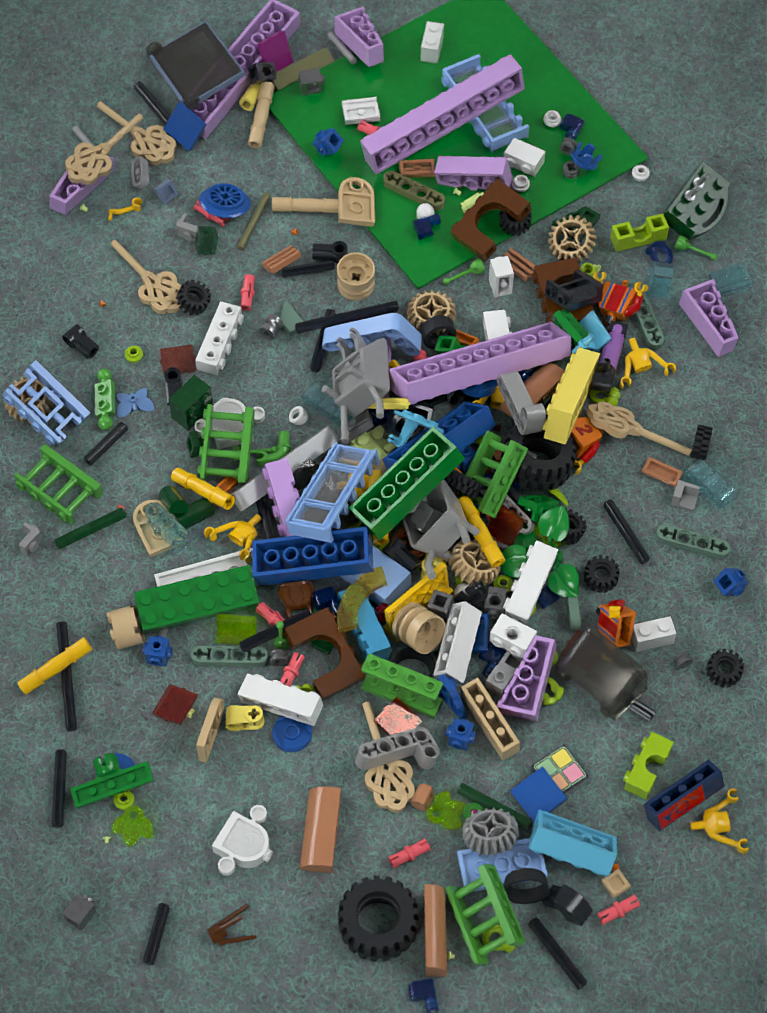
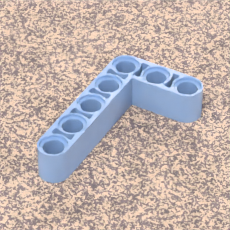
[322,313,422,356]

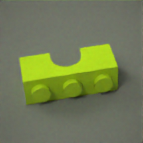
[610,213,669,252]
[623,732,674,800]

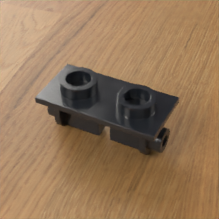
[453,581,489,606]

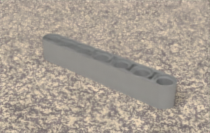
[231,424,339,511]

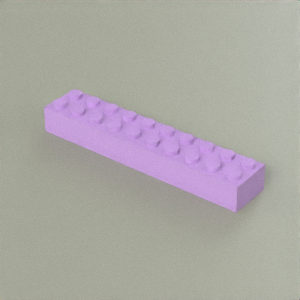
[188,0,300,139]
[360,54,525,175]
[389,322,571,404]

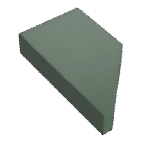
[280,300,303,335]

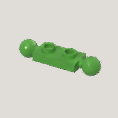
[95,368,115,430]

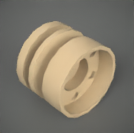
[337,252,375,301]
[392,602,446,654]

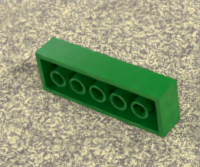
[349,427,465,540]
[134,565,259,634]

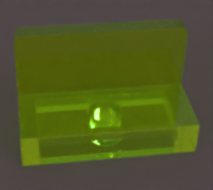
[216,614,258,645]

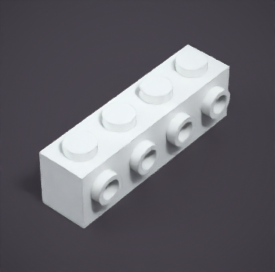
[195,301,244,376]
[503,540,558,624]
[433,601,482,685]
[238,673,323,726]

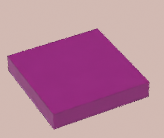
[258,30,293,72]

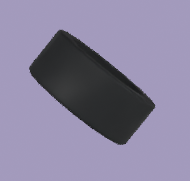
[420,315,457,349]

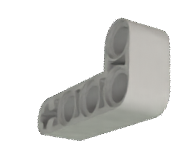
[497,371,546,435]
[355,727,440,770]

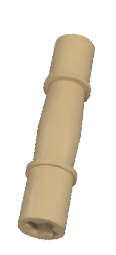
[248,82,275,148]
[272,197,338,214]

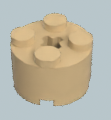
[107,605,145,649]

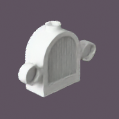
[195,398,265,449]
[212,805,273,876]

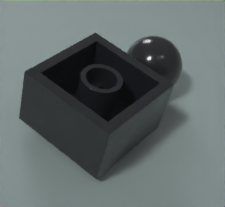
[383,404,433,455]

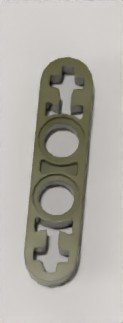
[383,171,445,211]

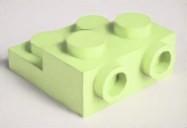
[350,425,396,461]

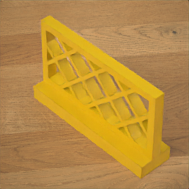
[383,562,454,642]

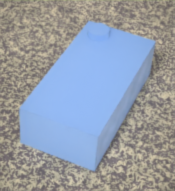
[340,546,412,606]

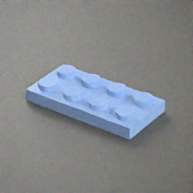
[457,838,548,892]

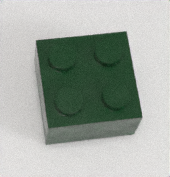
[169,375,213,430]

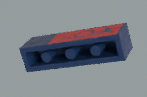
[644,760,725,831]

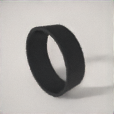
[392,647,435,678]
[504,868,550,904]

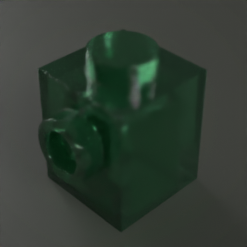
[195,226,219,255]

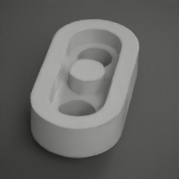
[131,156,149,189]

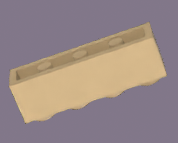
[461,678,520,761]

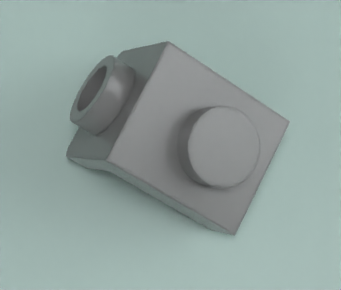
[176,213,200,243]
[19,522,42,557]

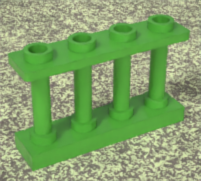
[197,404,255,485]
[457,431,528,518]
[14,444,103,525]
[361,654,443,719]
[445,864,526,965]

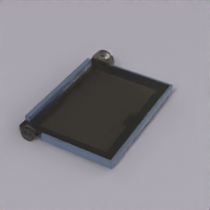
[146,21,246,110]

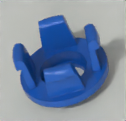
[571,142,602,170]

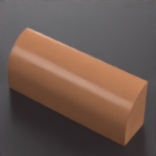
[498,363,565,418]
[299,787,341,873]
[424,884,447,977]

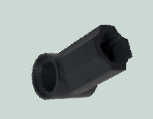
[312,241,348,264]
[62,324,99,358]
[164,367,182,406]
[382,536,421,574]

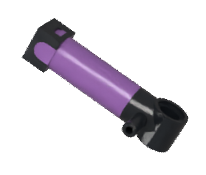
[591,320,628,394]

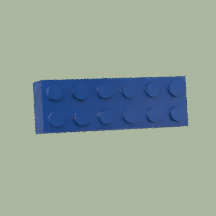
[383,402,496,470]
[252,527,374,586]

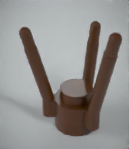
[207,904,257,946]

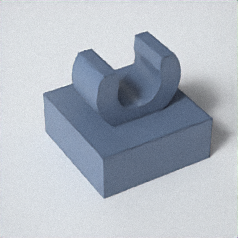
[154,179,178,204]

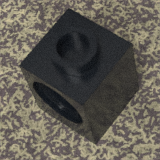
[248,62,277,84]

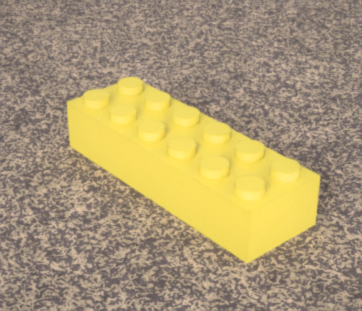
[542,347,600,445]

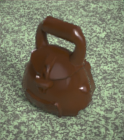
[277,580,315,619]

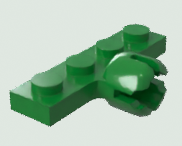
[70,753,155,809]

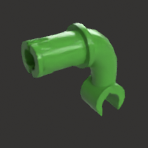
[256,431,291,467]

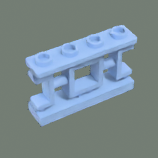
[2,360,91,447]

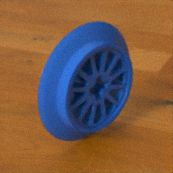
[199,183,251,218]

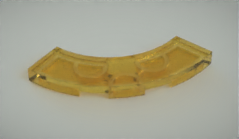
[337,566,387,633]

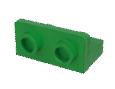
[551,309,589,347]
[518,494,559,522]

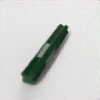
[55,508,126,549]
[457,783,532,830]

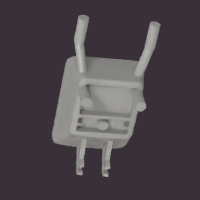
[321,327,390,444]
[403,479,480,579]

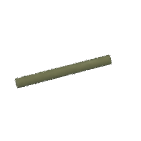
[237,192,270,250]

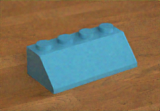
[529,810,617,876]

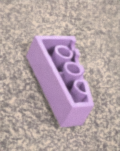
[334,7,384,67]
[50,156,114,215]
[434,156,513,191]
[679,279,738,357]
[262,458,305,537]
[497,635,557,722]

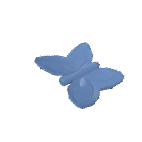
[116,388,155,418]

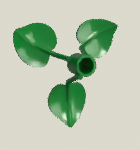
[500,506,579,597]

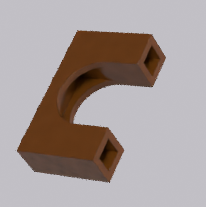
[451,179,532,262]
[531,258,594,325]
[284,607,365,702]

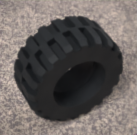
[501,425,577,492]
[338,875,419,962]

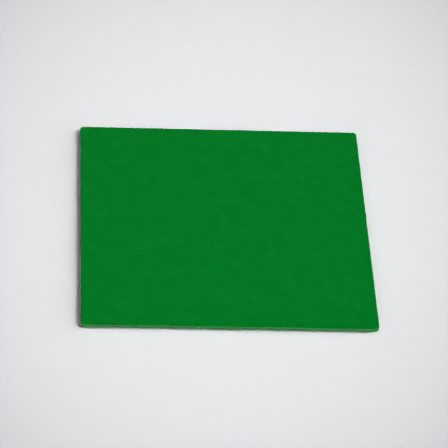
[269,0,647,289]

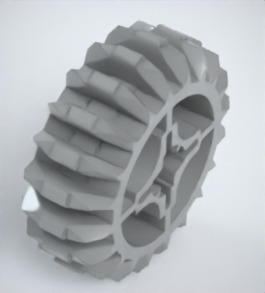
[463,808,519,857]

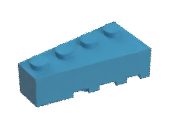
[338,584,392,662]

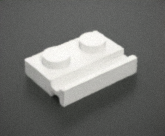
[342,97,380,125]

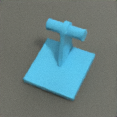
[572,310,612,354]
[388,409,444,448]

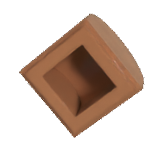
[410,784,434,812]

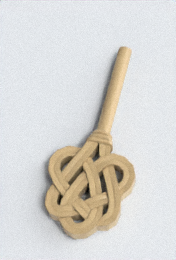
[97,101,176,166]
[65,114,143,185]
[111,240,181,314]
[586,402,692,456]
[362,702,415,813]

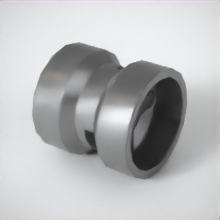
[259,314,283,340]

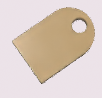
[338,177,375,227]
[133,500,186,558]
[196,697,224,763]

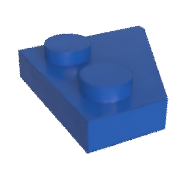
[437,673,468,719]

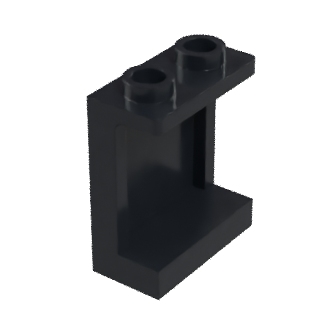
[545,269,604,312]

